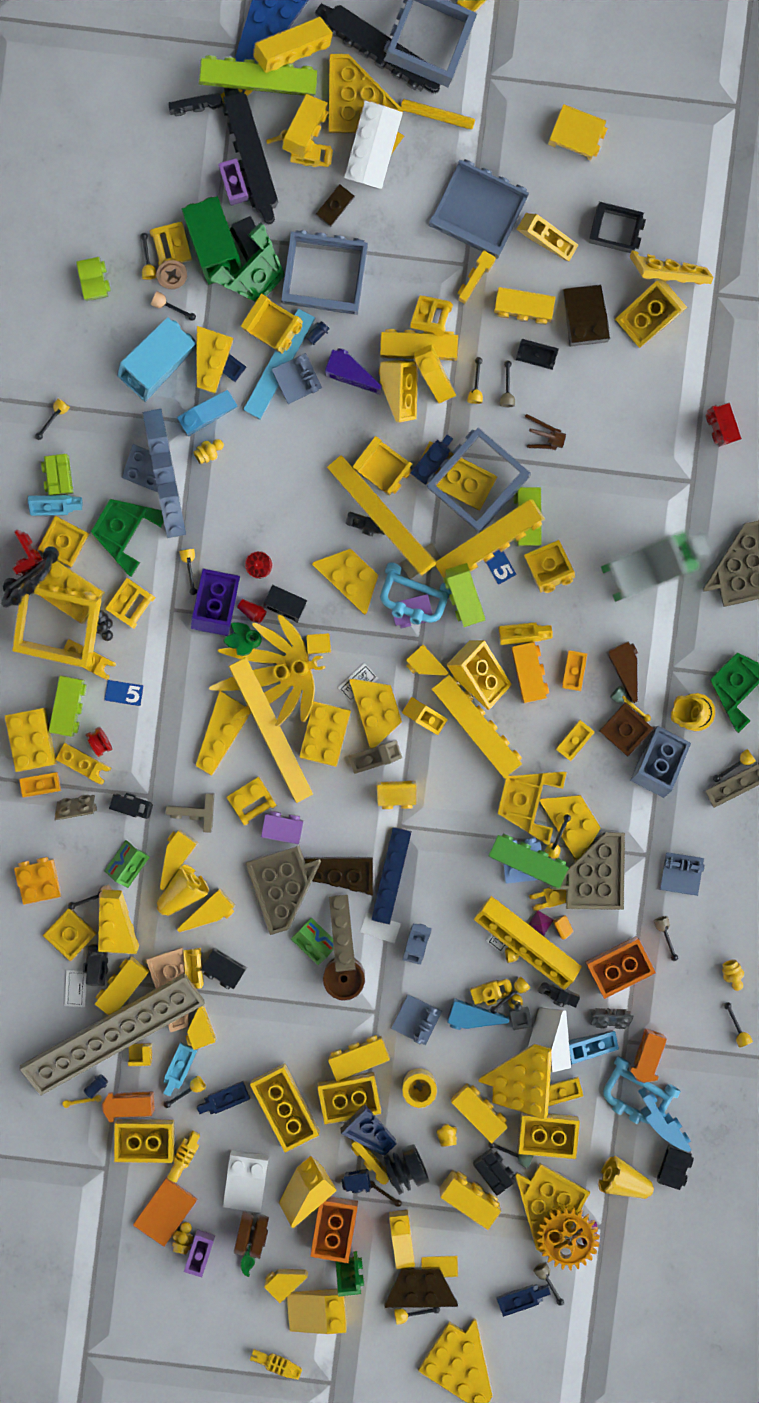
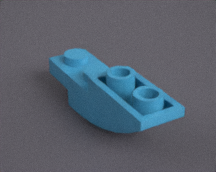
[638,1087,692,1152]

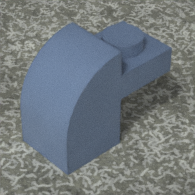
[402,923,432,965]

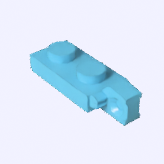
[28,495,83,516]
[163,1042,198,1096]

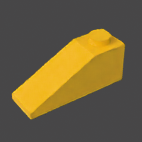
[516,213,578,261]
[414,344,456,403]
[160,829,198,891]
[177,888,235,933]
[389,1209,415,1269]

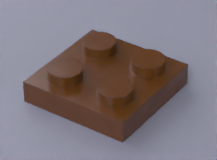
[599,703,654,757]

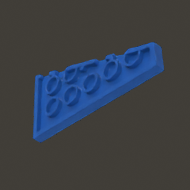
[235,0,309,92]

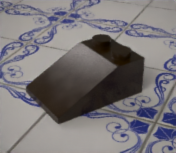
[563,284,610,347]

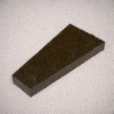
[304,857,373,896]

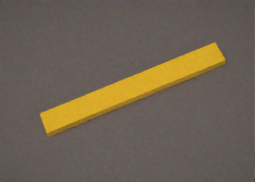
[327,455,436,576]
[228,657,313,803]

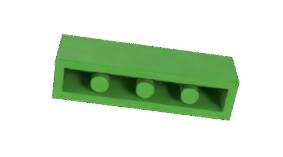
[488,833,569,889]

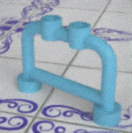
[380,562,452,625]
[603,1056,681,1124]

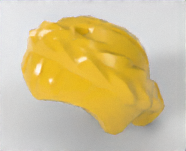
[671,695,709,729]

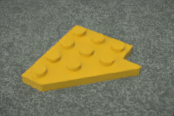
[329,54,403,133]
[478,1044,552,1119]
[515,1163,590,1257]
[418,1318,493,1403]

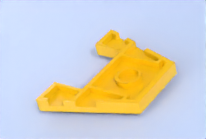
[497,772,567,845]

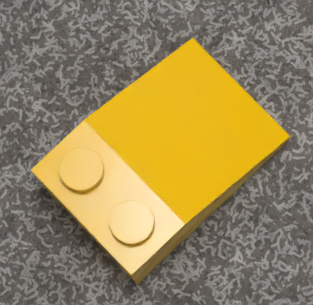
[615,279,688,348]
[378,360,418,422]
[447,640,512,709]
[377,781,416,809]
[278,1156,337,1228]
[287,1289,347,1334]

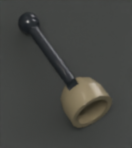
[500,360,515,407]
[653,916,678,961]
[533,1262,564,1306]

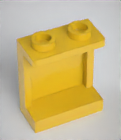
[548,104,608,161]
[241,294,303,354]
[353,436,413,496]

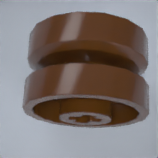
[323,958,365,1001]
[234,1211,269,1259]

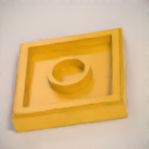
[37,516,89,567]
[43,908,97,962]

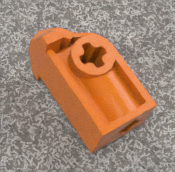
[630,1028,667,1083]
[102,1091,155,1122]

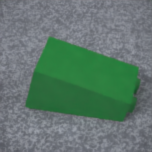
[181,196,242,285]

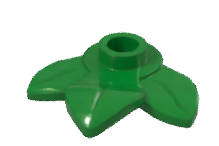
[224,622,262,656]

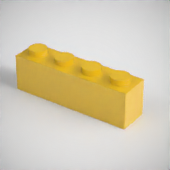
[253,17,333,73]
[380,329,458,361]

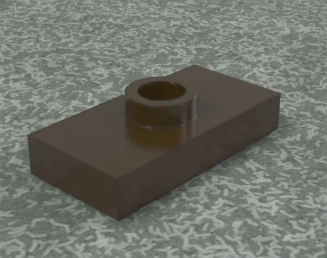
[316,184,355,227]

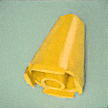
[156,864,209,916]
[598,1156,654,1199]

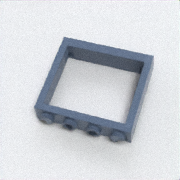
[384,0,478,87]
[281,230,368,315]
[427,428,531,533]

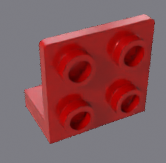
[705,403,742,447]
[12,529,42,576]

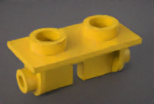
[183,948,204,989]

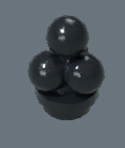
[96,610,113,641]

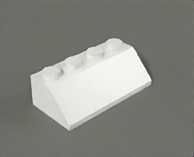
[344,101,403,189]

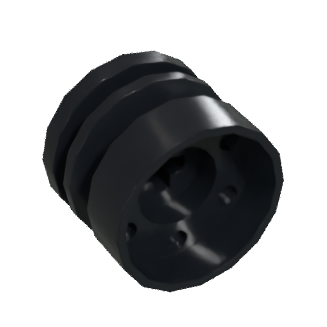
[384,1144,429,1195]

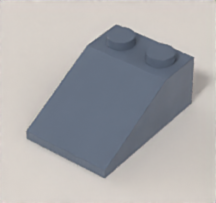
[630,726,691,798]

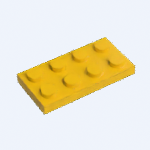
[413,441,498,511]

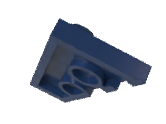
[340,1104,397,1156]

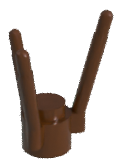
[525,414,566,450]

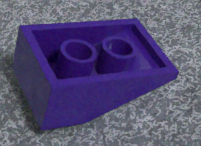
[325,348,382,395]
[191,569,240,636]

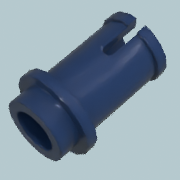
[306,321,330,345]
[84,1074,108,1099]

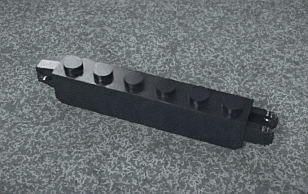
[315,3,440,94]
[221,88,278,224]

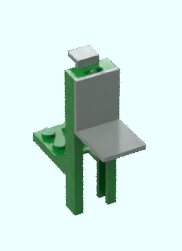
[601,531,711,602]

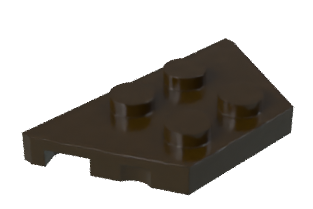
[385,1267,458,1308]

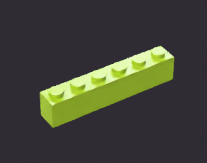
[199,55,317,97]

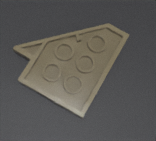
[703,520,759,607]
[550,832,625,910]
[246,846,321,935]

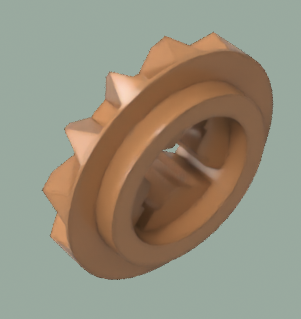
[156,259,187,289]

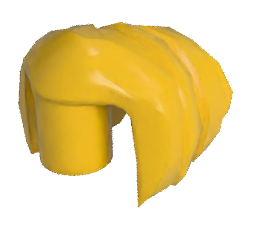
[436,1123,457,1147]

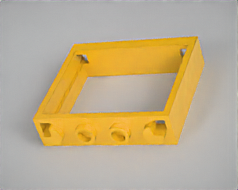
[12,583,102,668]

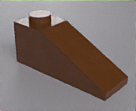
[606,641,638,703]

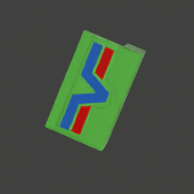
[105,840,150,888]
[291,918,334,965]

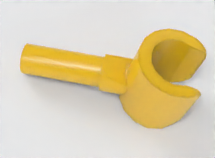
[266,130,288,144]

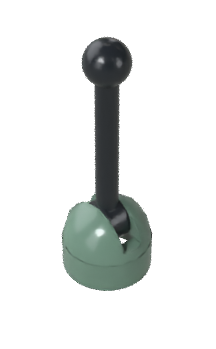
[488,1142,533,1168]

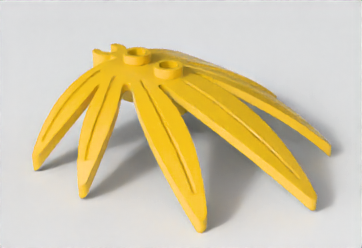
[209,615,325,726]

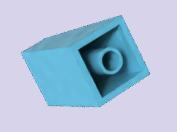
[117,317,196,402]

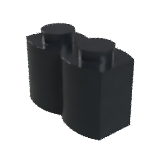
[657,1144,694,1190]

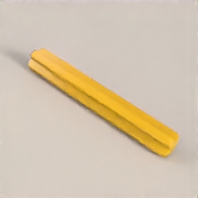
[401,99,475,130]

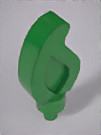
[241,1245,255,1277]

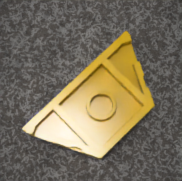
[312,549,379,615]
[349,679,402,749]
[539,795,601,860]

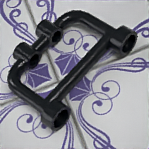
[1,546,59,608]

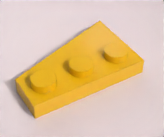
[197,326,234,394]

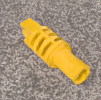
[167,1130,200,1183]
[250,1349,302,1380]

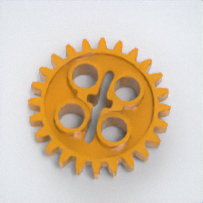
[537,1206,600,1270]

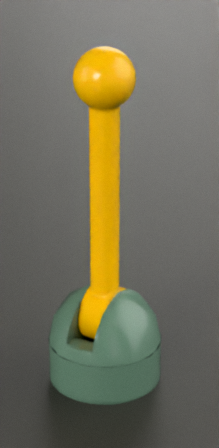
[610,686,651,722]

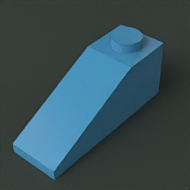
[177,390,238,436]
[447,998,510,1030]
[569,1031,619,1064]

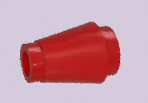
[237,599,267,624]

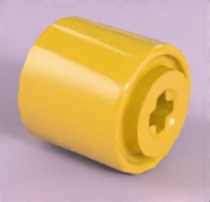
[402,1068,437,1108]

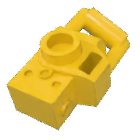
[290,143,333,167]
[470,979,513,1006]

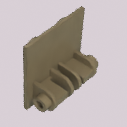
[55,795,97,820]

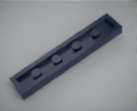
[371,827,412,925]

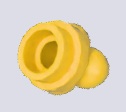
[193,439,224,464]
[722,959,744,991]
[172,1222,194,1255]

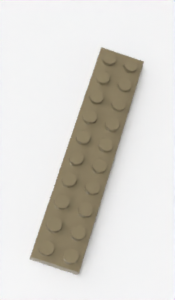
[20,973,205,1096]

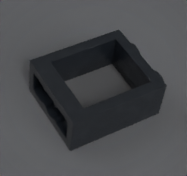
[588,201,646,253]

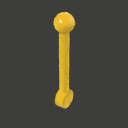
[63,1095,102,1108]

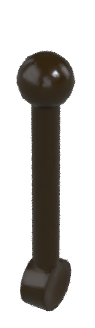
[370,1180,402,1207]

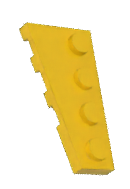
[630,250,714,285]
[195,691,250,776]

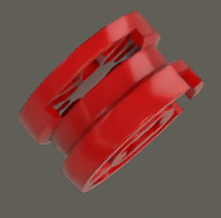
[245,551,273,579]
[86,727,113,757]

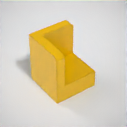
[307,633,331,654]
[127,1043,152,1066]

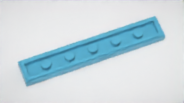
[243,308,315,420]

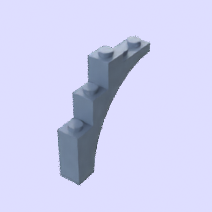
[142,409,186,538]

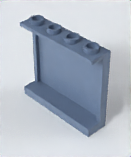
[429,159,529,259]

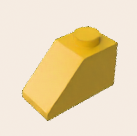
[406,645,449,675]
[402,697,448,735]
[185,1005,216,1050]
[264,1269,308,1304]

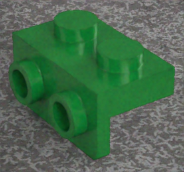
[335,1251,364,1297]

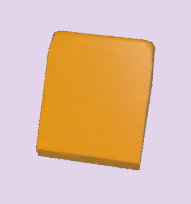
[553,915,573,940]

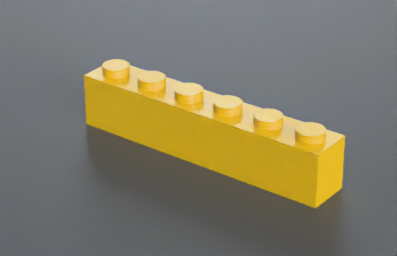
[435,499,545,578]
[432,675,522,779]
[473,896,582,990]

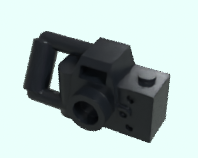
[346,512,385,537]
[109,792,153,819]
[83,944,108,986]
[538,982,580,1008]

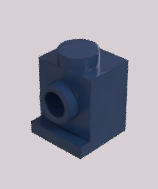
[341,1169,371,1193]

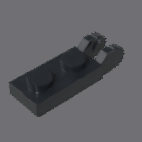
[168,93,223,116]

